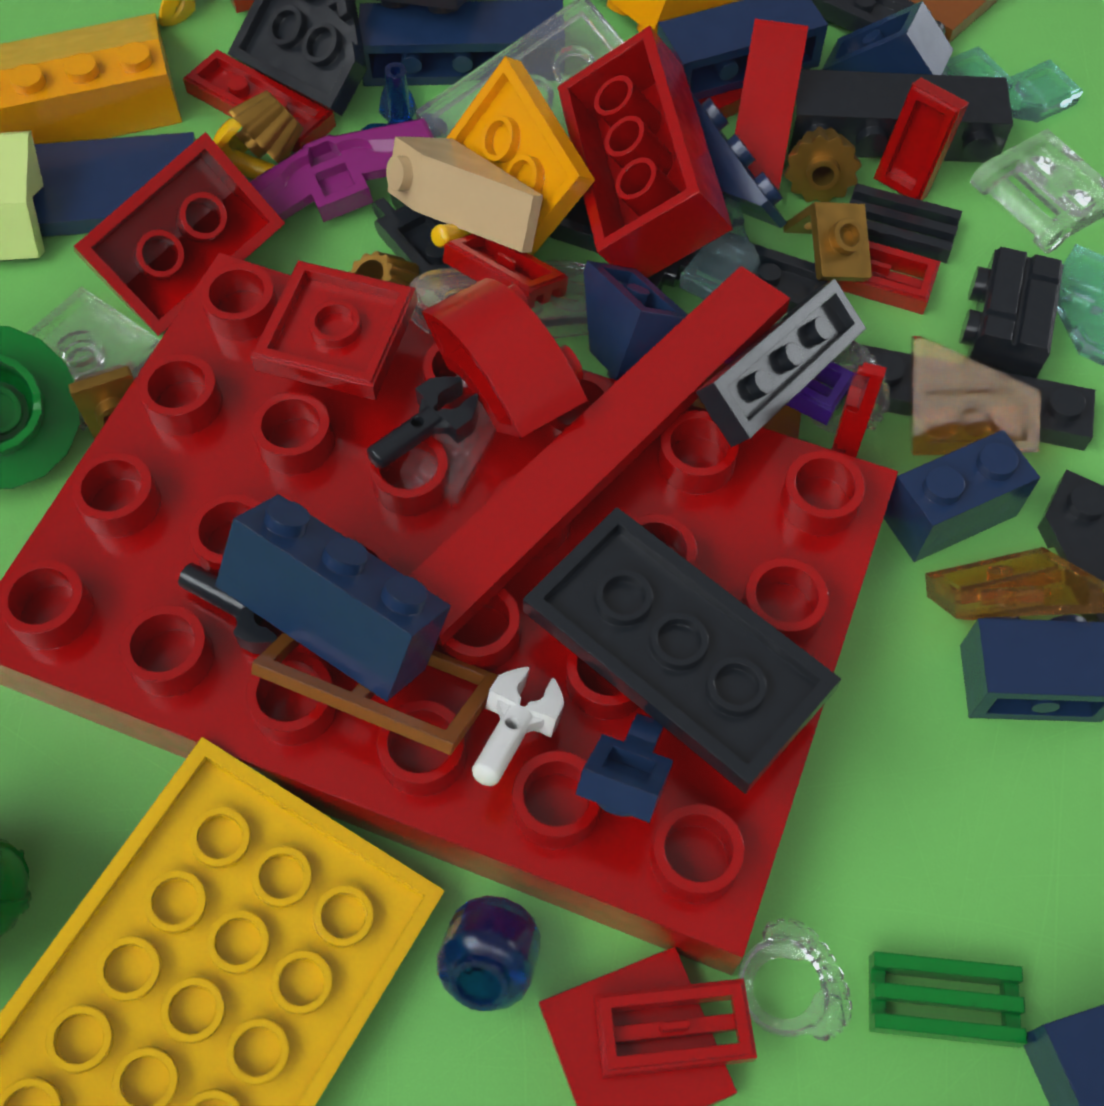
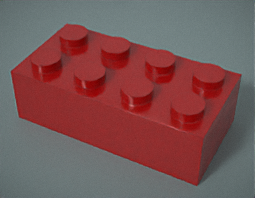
[557,25,733,278]

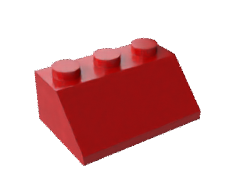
[73,132,285,336]

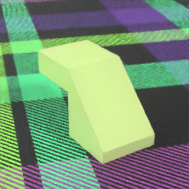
[0,131,45,260]

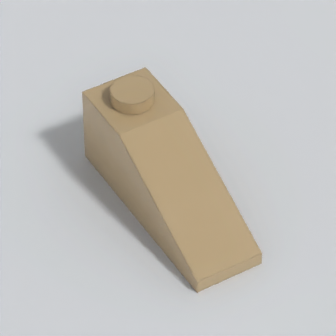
[386,136,543,253]

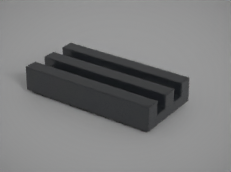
[850,183,962,263]

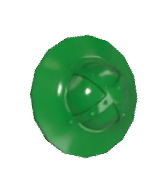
[0,326,80,489]

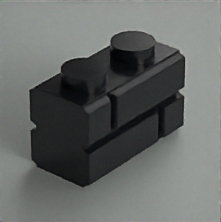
[959,246,1064,378]

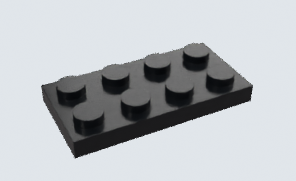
[523,507,841,794]

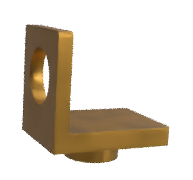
[783,202,872,282]
[68,365,137,439]

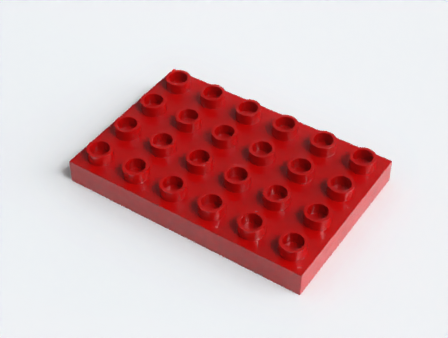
[0,252,898,975]

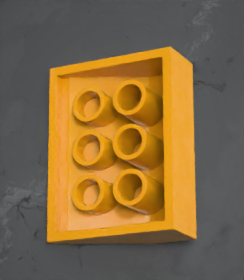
[0,13,183,144]

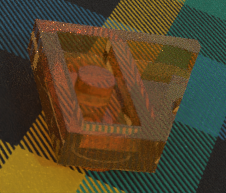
[910,336,1041,455]
[925,547,1104,620]

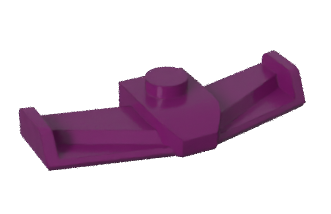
[249,118,435,222]

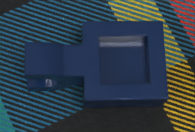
[575,713,674,823]

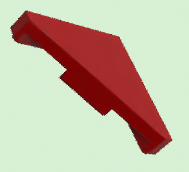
[831,362,887,457]

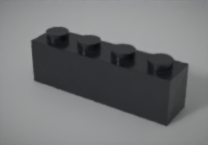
[788,69,1013,163]

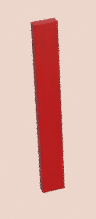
[408,266,790,646]

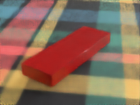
[735,18,809,191]
[183,50,336,153]

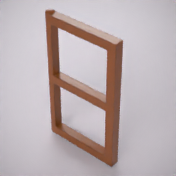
[251,632,498,755]

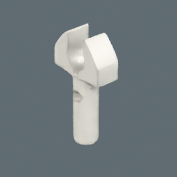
[472,667,564,786]

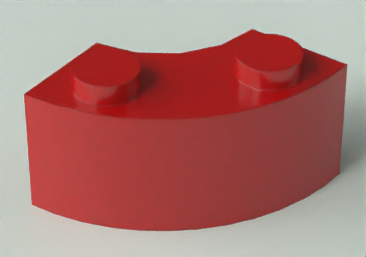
[421,278,588,438]

